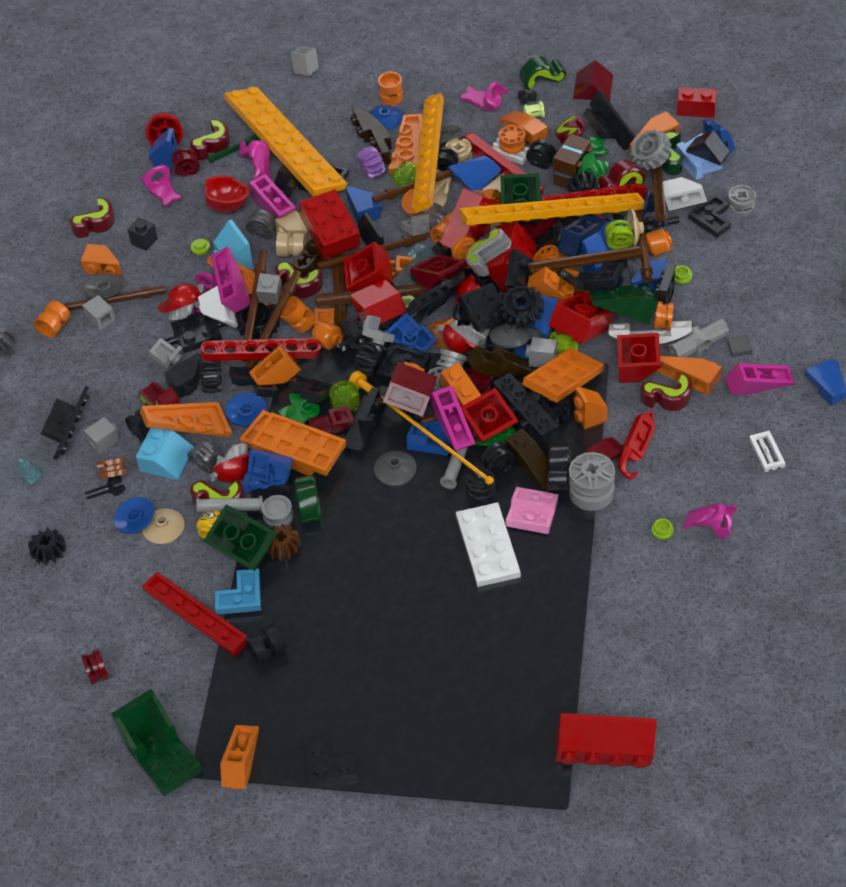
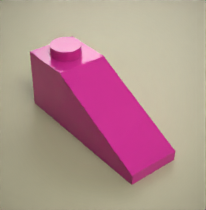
[249,174,296,218]
[211,247,251,313]
[725,363,795,395]
[429,386,476,451]

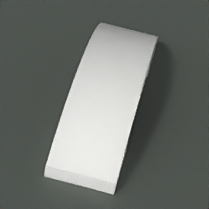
[609,321,692,344]

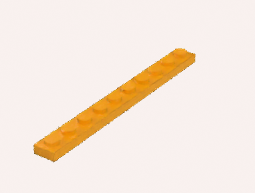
[412,93,444,213]
[459,193,645,226]

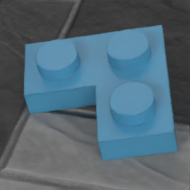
[215,568,261,615]

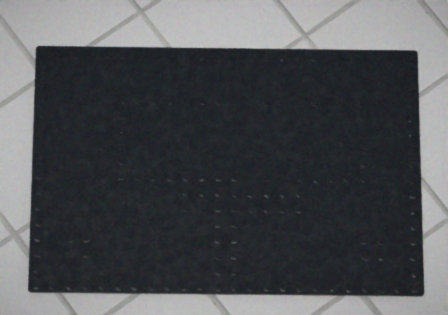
[194,346,609,810]

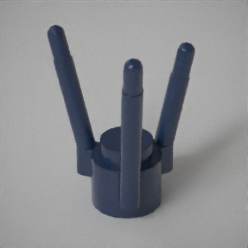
[641,191,668,227]

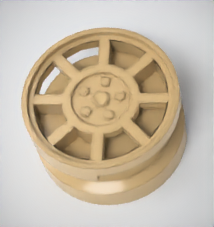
[445,138,472,164]

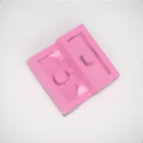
[506,487,559,534]

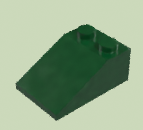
[500,173,541,223]
[588,285,658,325]
[203,504,278,571]

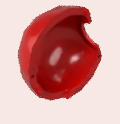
[205,175,250,214]

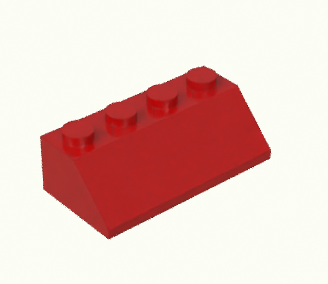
[555,713,657,768]

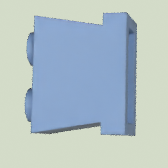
[676,133,722,180]

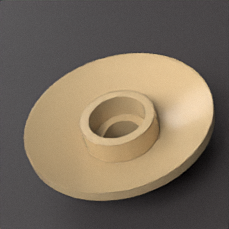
[627,208,644,247]
[142,508,185,544]

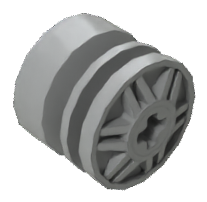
[569,452,615,511]

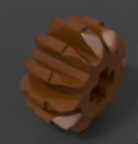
[266,523,301,561]

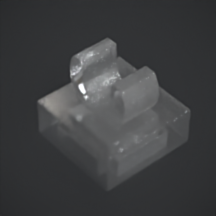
[420,202,443,228]

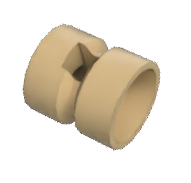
[276,232,307,257]

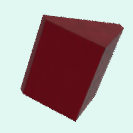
[573,60,613,101]
[410,254,467,292]

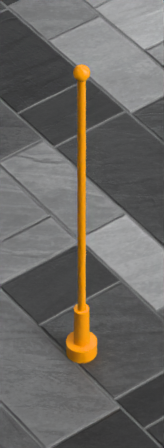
[349,371,494,485]

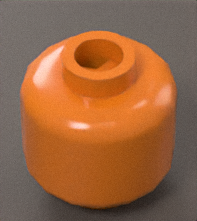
[645,228,673,257]
[312,321,343,350]

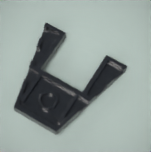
[384,275,462,348]

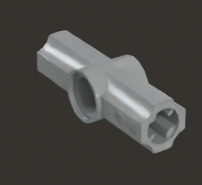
[668,319,729,357]

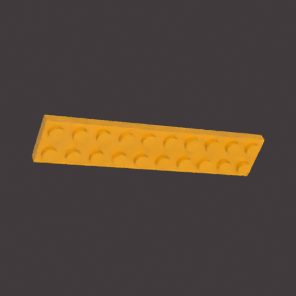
[224,87,347,197]

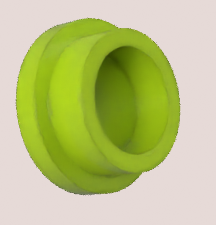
[191,239,210,256]
[675,265,692,284]
[652,518,674,540]

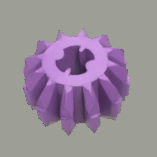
[357,146,386,180]

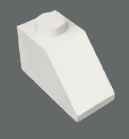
[663,177,707,211]
[198,286,238,328]

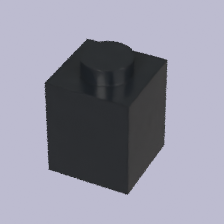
[127,217,158,251]

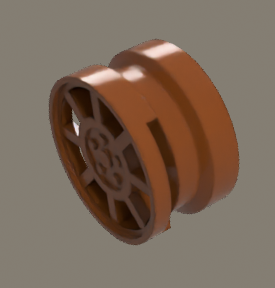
[95,457,128,479]

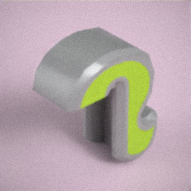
[466,229,512,277]

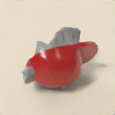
[157,283,205,321]
[436,320,486,354]
[209,443,249,484]

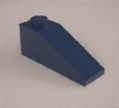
[558,214,606,257]

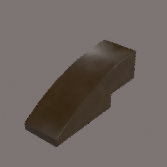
[467,346,532,377]

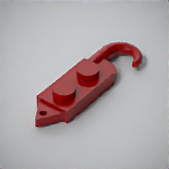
[618,410,656,479]

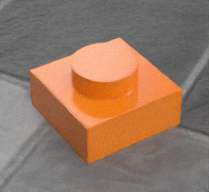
[314,308,335,327]

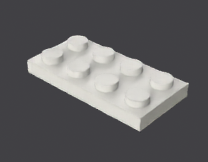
[456,503,521,587]

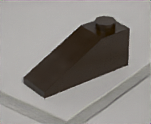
[505,429,552,493]

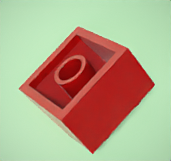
[677,87,717,118]
[343,241,393,291]
[349,279,407,325]
[617,333,661,383]
[461,388,518,443]

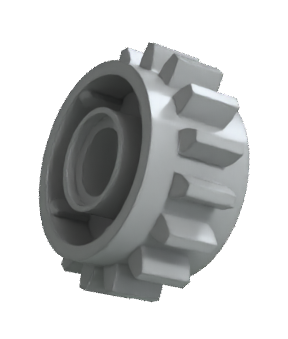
[630,129,672,170]

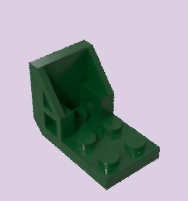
[111,689,204,797]

